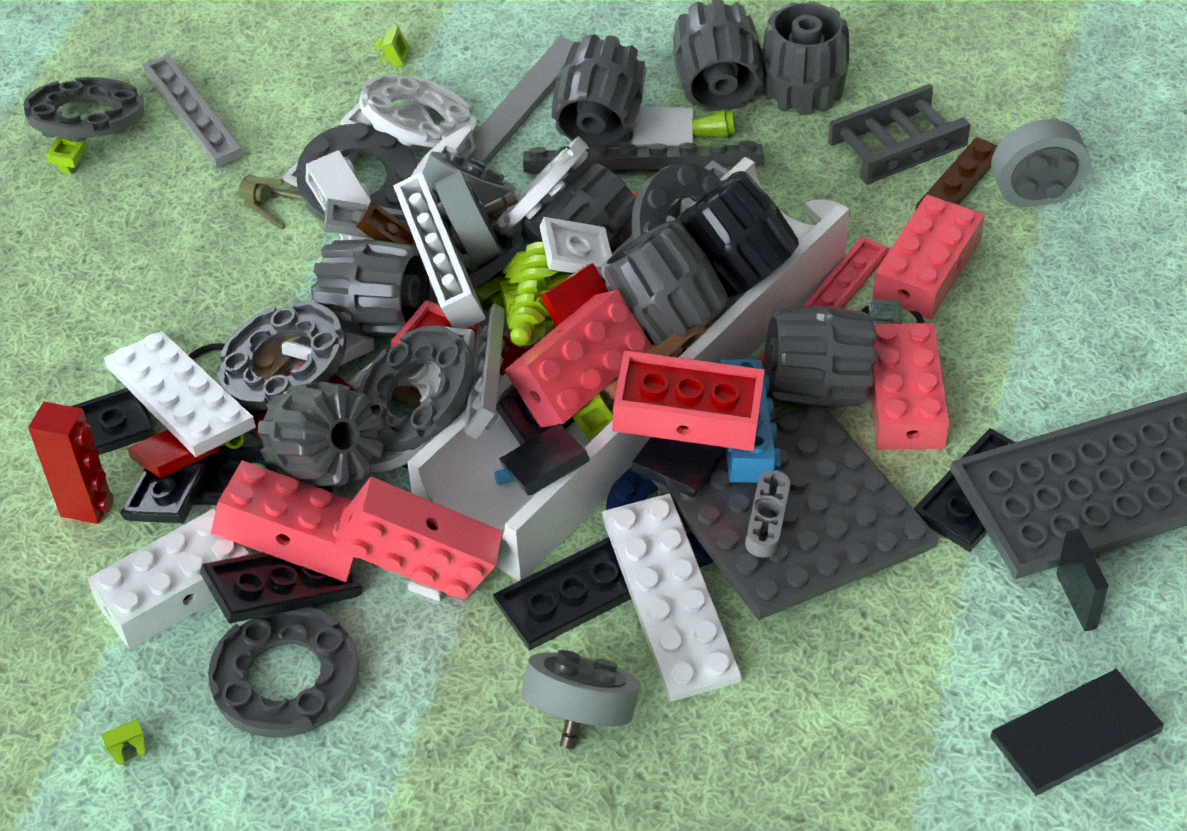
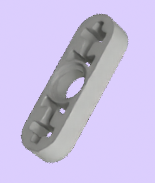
[745,470,790,558]

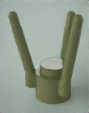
[239,174,304,229]

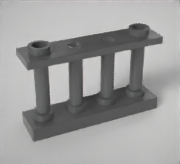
[828,84,971,185]

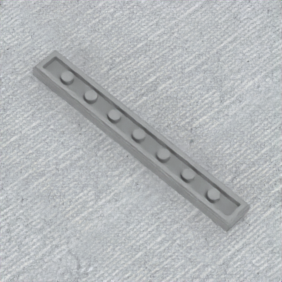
[466,37,575,165]

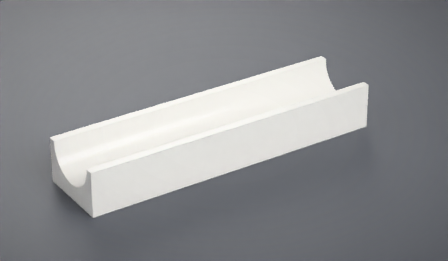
[407,157,849,581]

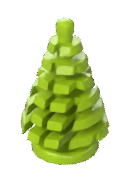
[500,241,573,346]

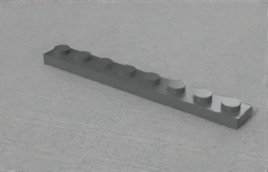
[523,141,764,172]

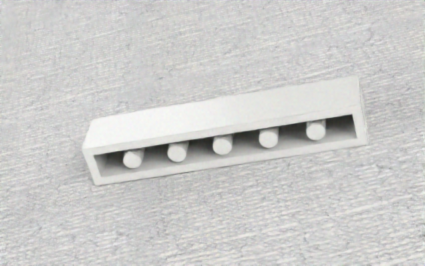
[393,171,486,329]

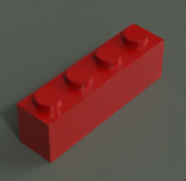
[28,401,113,524]

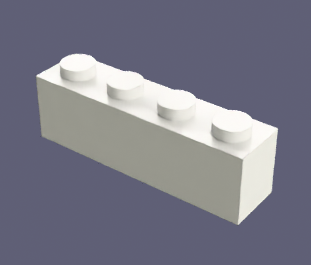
[306,150,374,240]

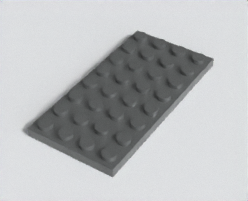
[950,392,1187,579]

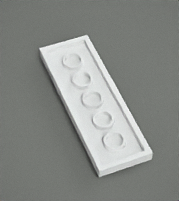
[104,331,256,457]
[602,494,741,702]

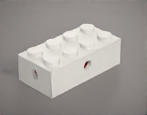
[87,508,250,650]

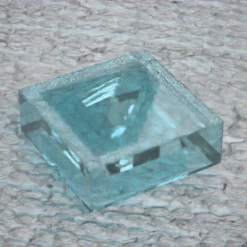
[867,299,903,324]

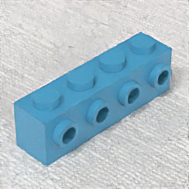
[720,359,780,483]

